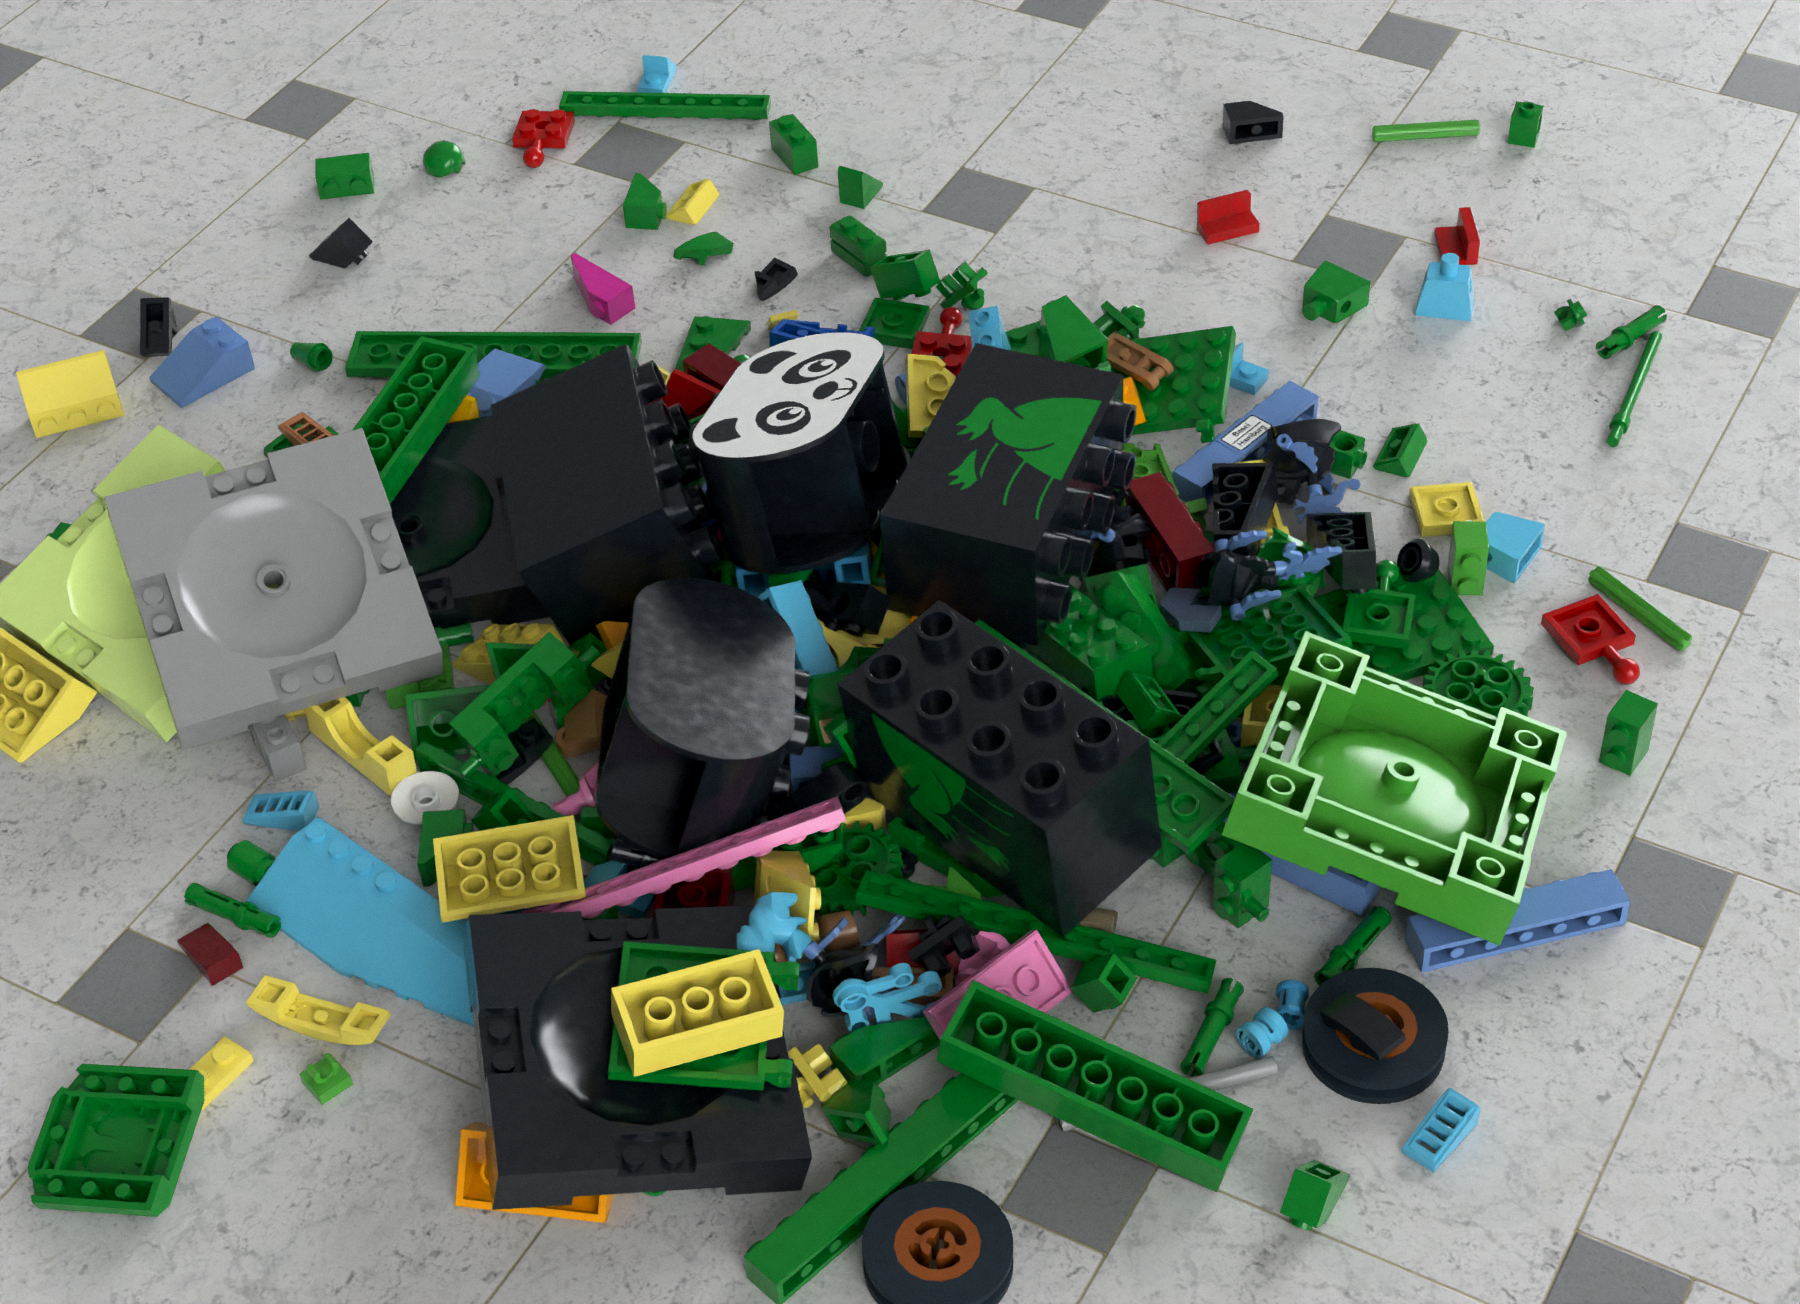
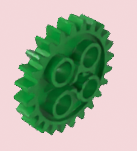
[1422,649,1534,717]
[810,821,904,916]

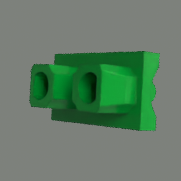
[935,261,988,310]
[1093,301,1145,340]

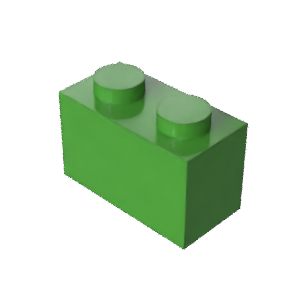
[1447,521,1489,596]

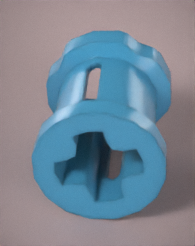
[1275,980,1309,1030]

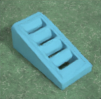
[242,791,319,831]
[1401,1088,1480,1173]

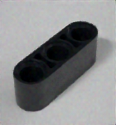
[767,761,869,821]

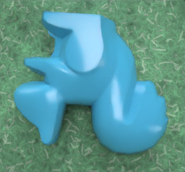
[736,892,812,962]

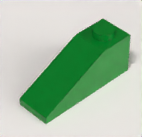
[829,1016,940,1085]

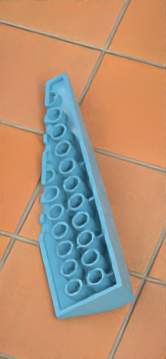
[246,817,474,1027]

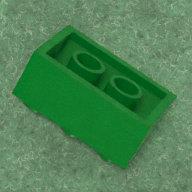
[405,684,491,761]

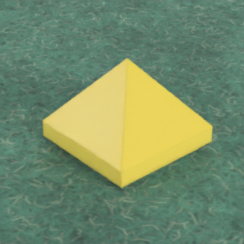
[767,310,798,330]

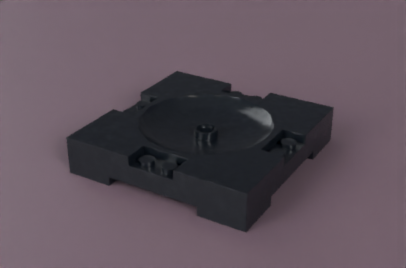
[390,416,550,629]
[464,905,812,1210]

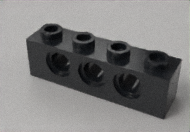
[803,580,891,637]

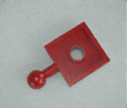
[512,109,575,168]
[911,307,972,377]
[1541,594,1640,685]

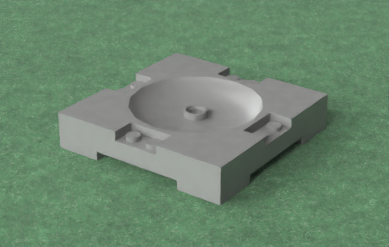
[104,428,443,750]

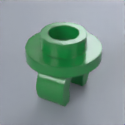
[1554,299,1587,331]

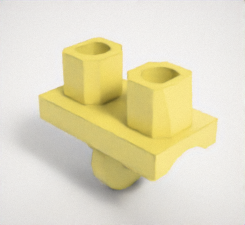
[788,1044,847,1108]

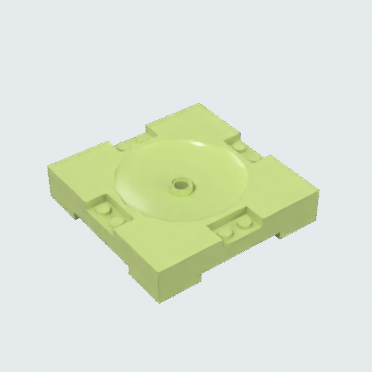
[0,425,281,742]

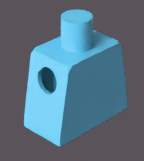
[1415,253,1474,321]
[1468,512,1545,583]

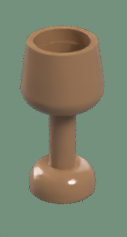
[774,910,860,962]

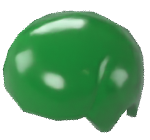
[423,140,466,178]

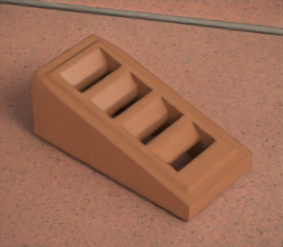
[278,412,334,446]

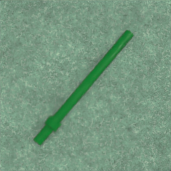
[1606,331,1662,447]

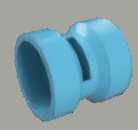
[1236,1007,1289,1059]

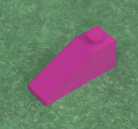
[571,253,635,325]

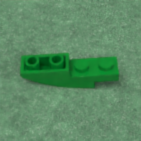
[732,822,843,894]

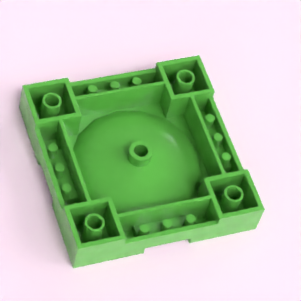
[1222,631,1567,946]

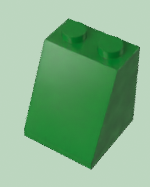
[1038,295,1108,368]

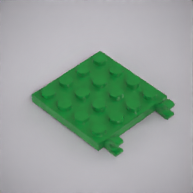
[1114,326,1236,444]
[1170,585,1353,697]
[608,941,800,1091]

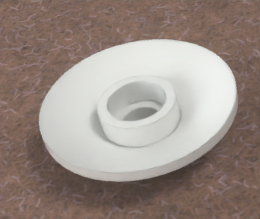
[391,771,460,824]

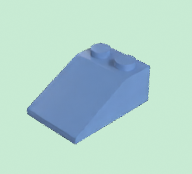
[149,316,255,408]
[467,349,546,418]

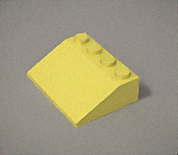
[0,627,98,763]
[433,815,586,923]

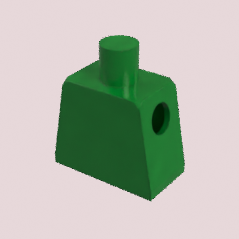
[1302,260,1371,323]

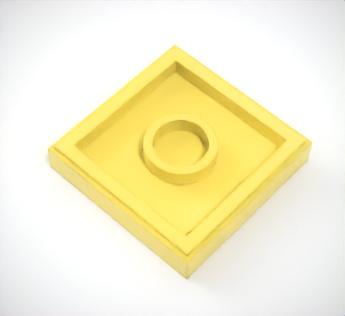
[1409,482,1484,537]

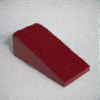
[177,923,243,986]

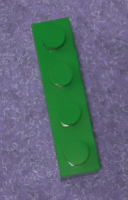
[1094,572,1206,693]

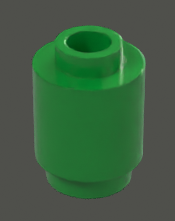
[227,840,276,886]

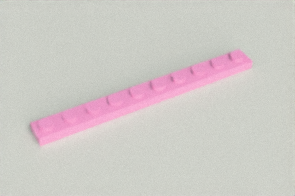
[519,796,846,919]

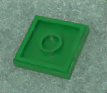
[859,298,930,349]

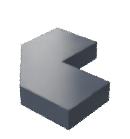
[1159,588,1222,633]

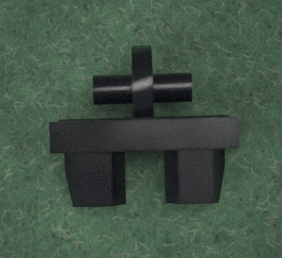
[908,914,980,979]

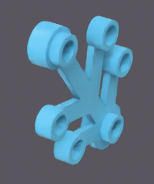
[833,963,942,1033]

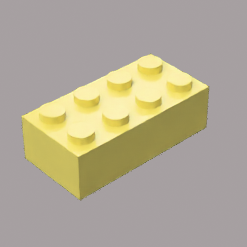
[611,949,784,1077]

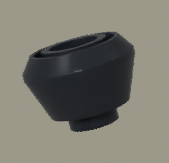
[1397,539,1440,583]

